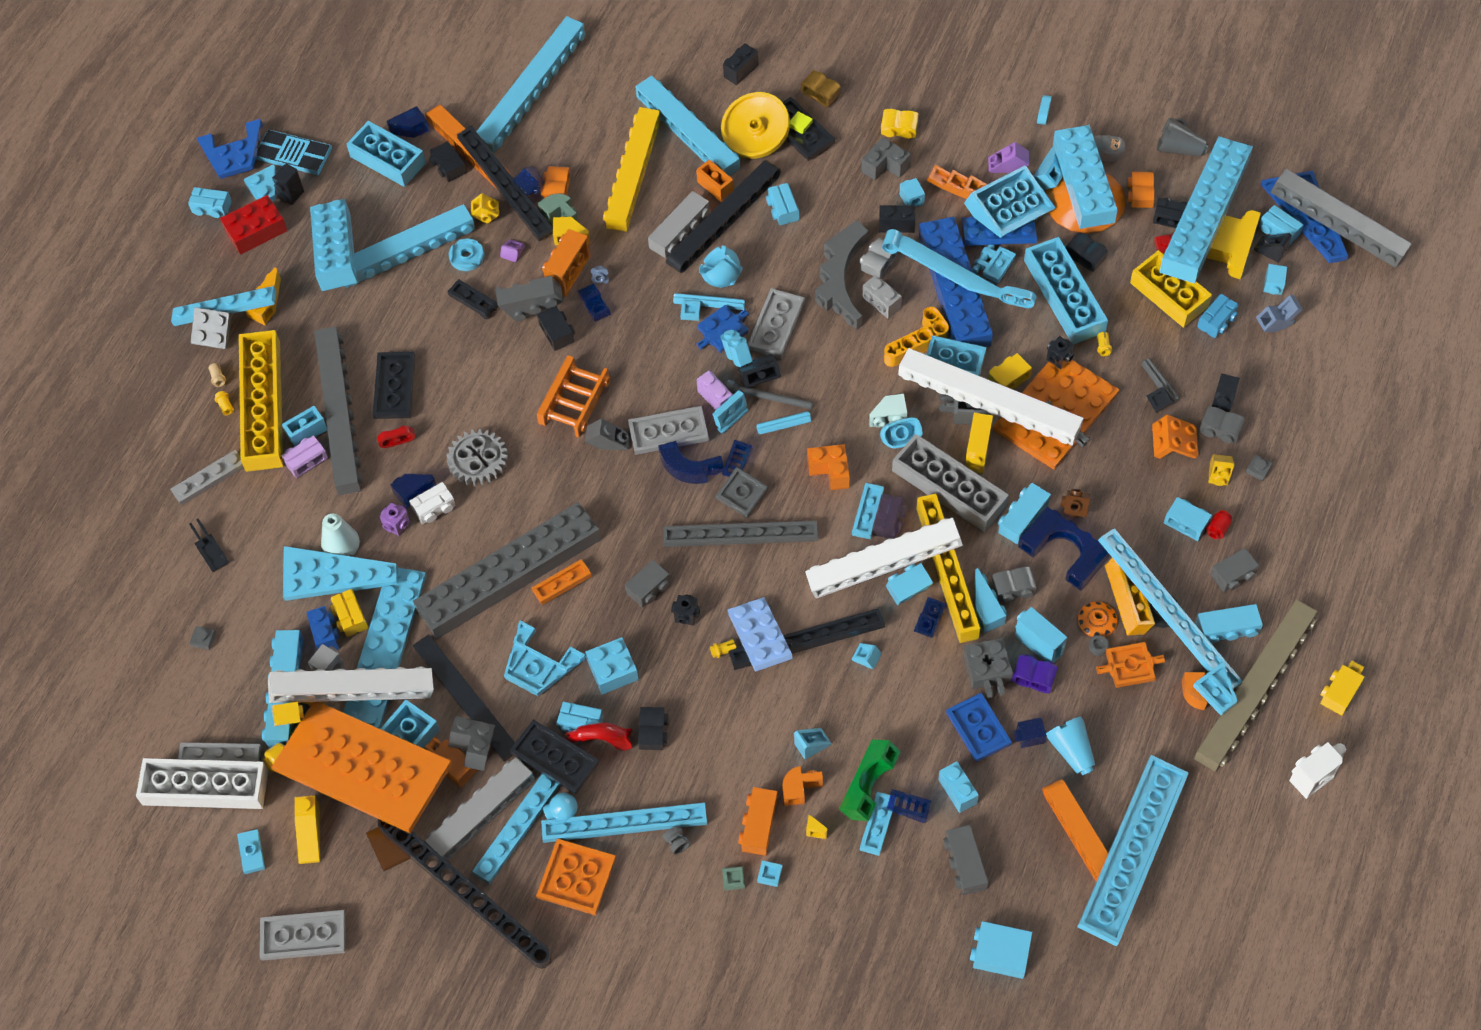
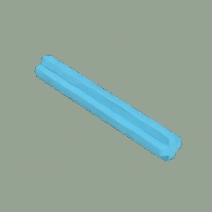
[673,293,745,310]

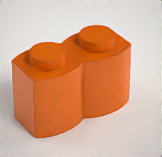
[541,166,570,199]
[1127,172,1154,208]

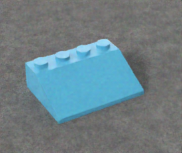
[964,165,1055,238]

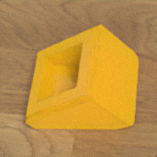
[806,815,827,839]

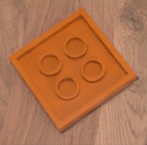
[536,839,616,916]

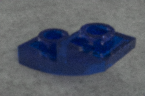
[914,597,947,638]

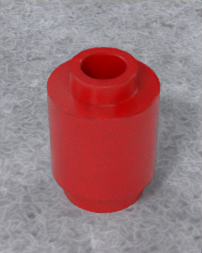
[1206,510,1232,539]

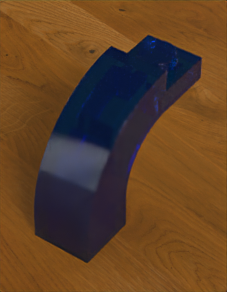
[658,441,724,484]

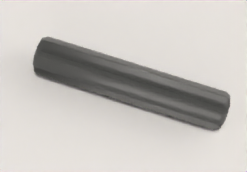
[1142,358,1179,405]

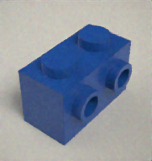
[306,606,340,650]

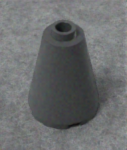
[1157,118,1208,157]

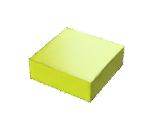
[790,112,813,134]

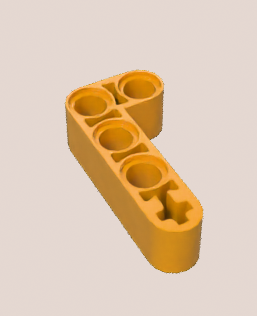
[884,307,949,367]

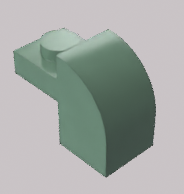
[538,194,578,224]

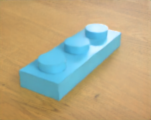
[852,483,884,539]
[860,792,897,856]

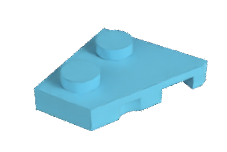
[244,164,276,201]

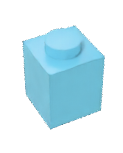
[899,178,925,207]
[1263,264,1287,295]

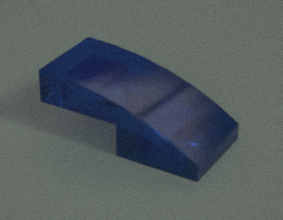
[578,284,611,322]

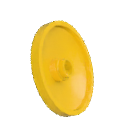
[721,92,790,159]

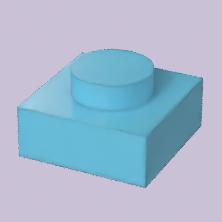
[680,300,701,321]
[757,860,782,887]

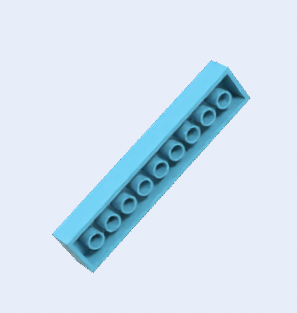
[1160,137,1253,284]

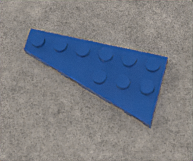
[1260,170,1348,264]

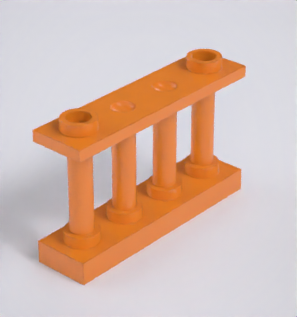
[536,355,610,437]

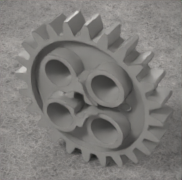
[447,429,508,486]

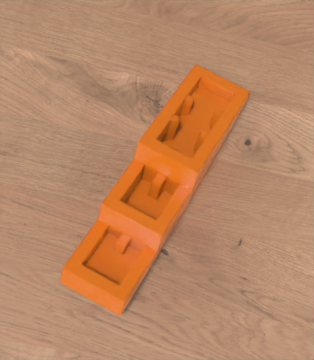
[926,164,988,199]

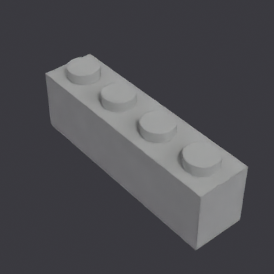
[648,191,710,258]

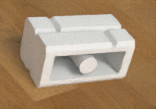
[409,482,456,524]

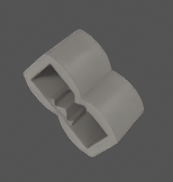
[860,238,898,278]

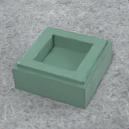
[722,866,745,891]

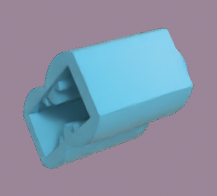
[721,330,752,367]

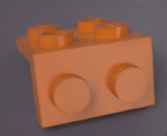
[1152,415,1198,459]

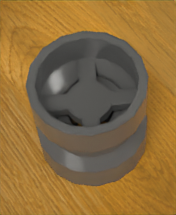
[663,825,691,855]

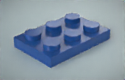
[946,693,1012,762]

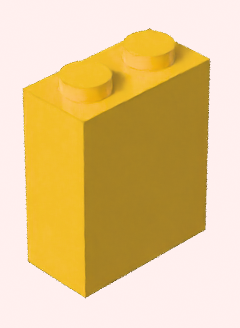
[965,413,993,473]

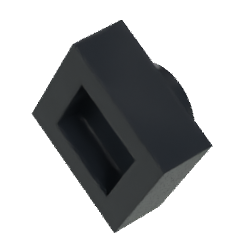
[1146,387,1173,413]

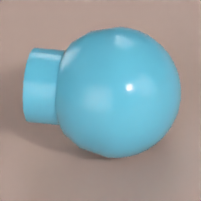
[543,793,578,820]

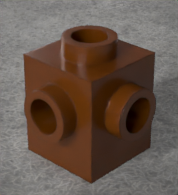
[1061,489,1090,518]

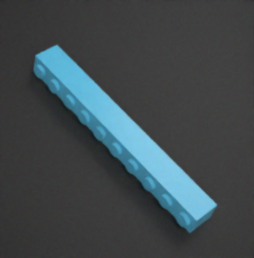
[477,16,586,153]

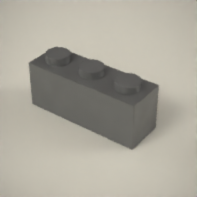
[943,825,988,895]

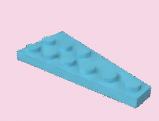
[283,546,398,601]

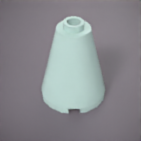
[321,514,360,556]

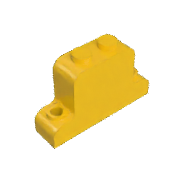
[1207,210,1261,279]

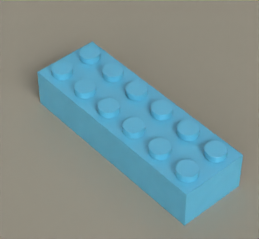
[1053,125,1117,229]
[310,199,357,291]
[1024,237,1108,344]

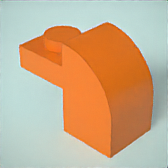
[1182,672,1208,710]
[783,766,823,806]

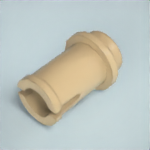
[208,363,226,387]

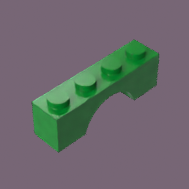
[839,739,901,821]

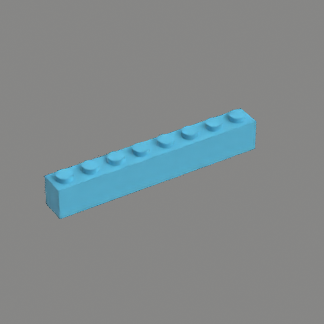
[636,75,740,176]
[345,204,475,288]

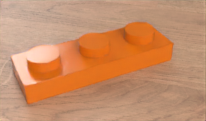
[531,559,592,605]

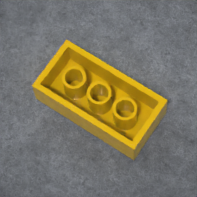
[1130,250,1212,328]

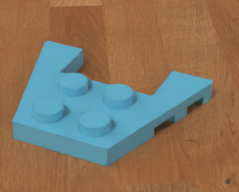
[504,620,586,696]

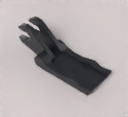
[189,518,230,572]

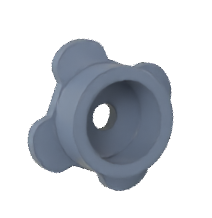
[591,266,609,283]

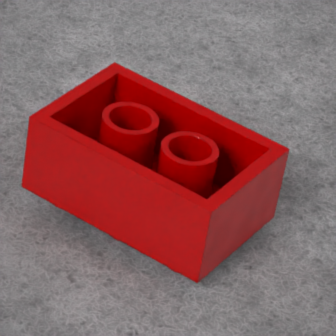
[220,195,287,255]

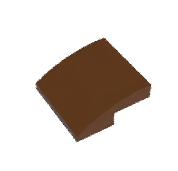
[366,823,421,872]

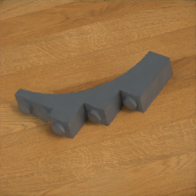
[815,220,869,330]

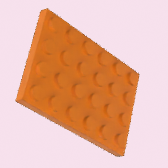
[992,360,1120,470]

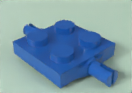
[696,305,749,353]

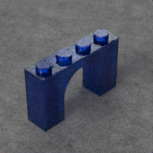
[1018,507,1110,591]

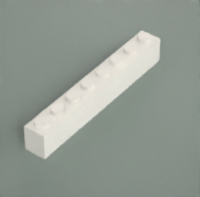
[805,518,963,599]
[268,667,434,703]

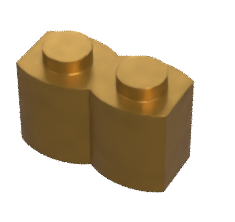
[801,70,841,107]

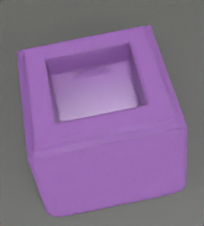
[500,239,525,262]

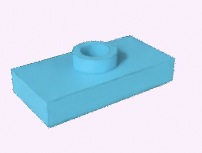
[237,829,265,874]

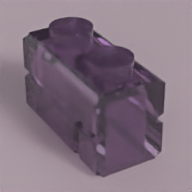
[872,494,907,539]

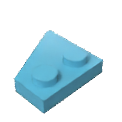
[1193,662,1237,716]

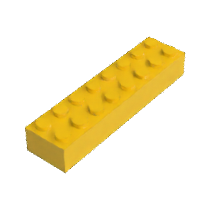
[239,330,283,472]

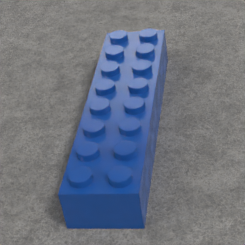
[919,217,993,347]

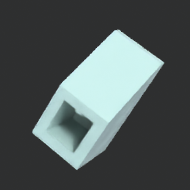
[869,394,907,427]

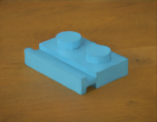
[713,390,749,434]

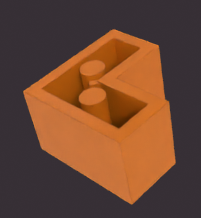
[807,444,850,490]

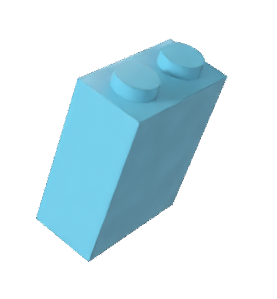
[1015,607,1067,663]
[970,921,1032,979]

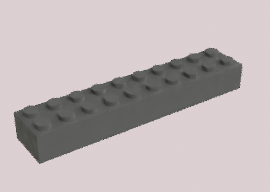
[413,502,601,640]

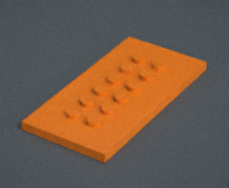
[271,702,452,833]

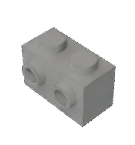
[863,275,902,319]

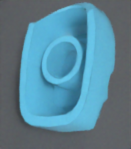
[880,417,923,449]

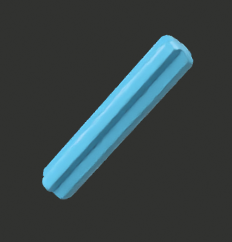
[757,411,811,434]

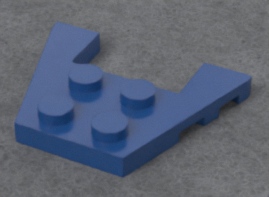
[197,119,263,179]

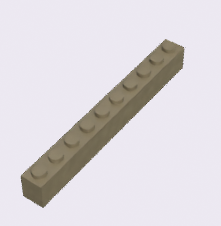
[1194,599,1317,772]

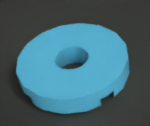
[448,238,485,271]

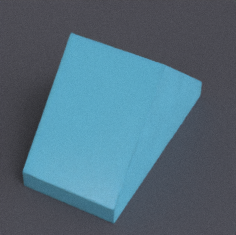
[794,728,832,760]

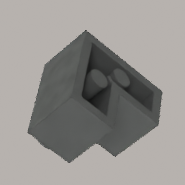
[861,137,911,180]
[448,716,495,771]

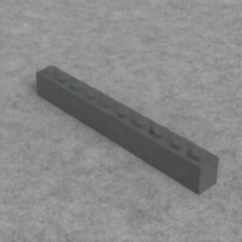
[314,326,363,495]

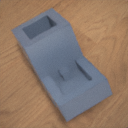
[1256,295,1303,332]

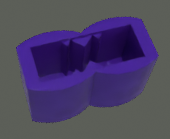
[1011,654,1058,694]

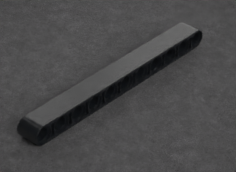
[377,819,551,969]

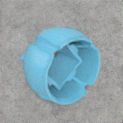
[699,245,743,288]

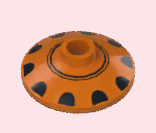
[1078,602,1118,637]

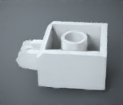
[1289,742,1347,799]

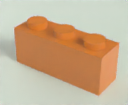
[738,787,778,856]

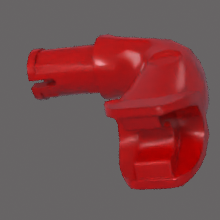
[565,722,633,751]

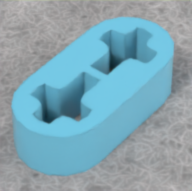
[1037,95,1052,125]

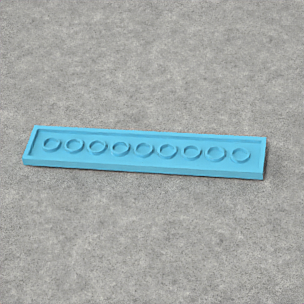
[343,568,427,729]
[1077,755,1189,946]

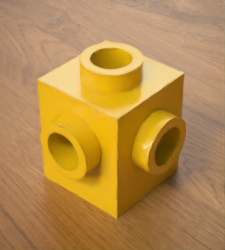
[471,193,499,224]

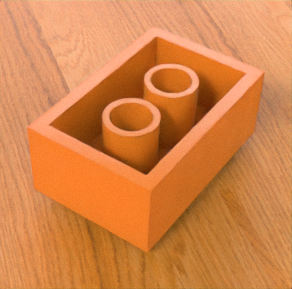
[542,229,591,297]

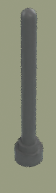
[726,379,813,409]

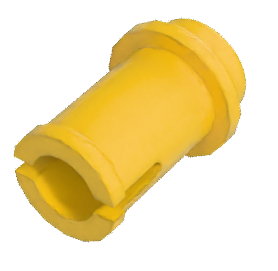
[1097,332,1112,356]
[215,391,234,416]
[710,639,736,658]

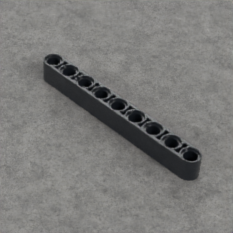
[666,160,781,273]

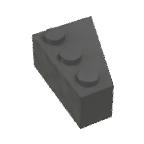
[495,276,563,322]

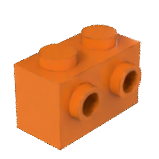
[696,160,734,202]

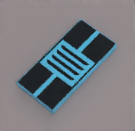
[256,129,332,176]

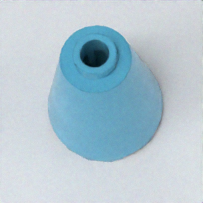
[1046,716,1095,776]

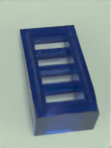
[722,440,753,477]
[887,789,932,823]

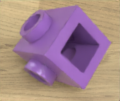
[380,503,410,536]

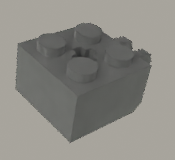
[939,381,993,425]
[962,638,1013,698]

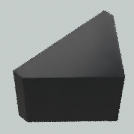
[1254,233,1292,263]

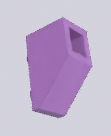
[988,142,1030,173]

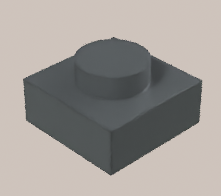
[1245,455,1272,481]
[190,626,216,650]

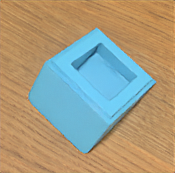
[852,643,881,669]

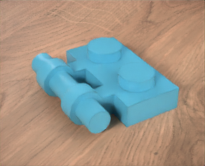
[972,245,1016,283]

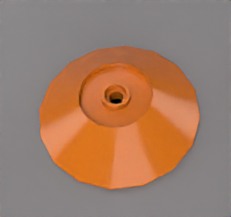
[1045,173,1126,234]

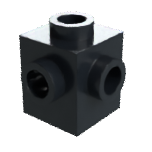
[1046,336,1074,369]
[671,595,701,626]

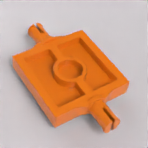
[1096,642,1165,688]

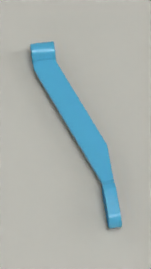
[882,229,1036,308]

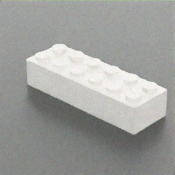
[136,758,269,809]

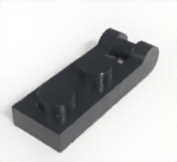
[447,279,499,319]

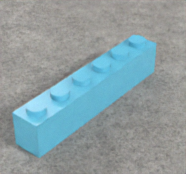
[262,630,303,748]

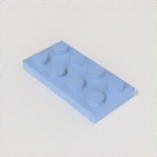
[728,597,792,672]

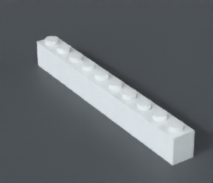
[899,348,1083,446]

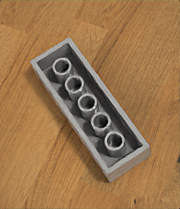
[892,434,1009,533]

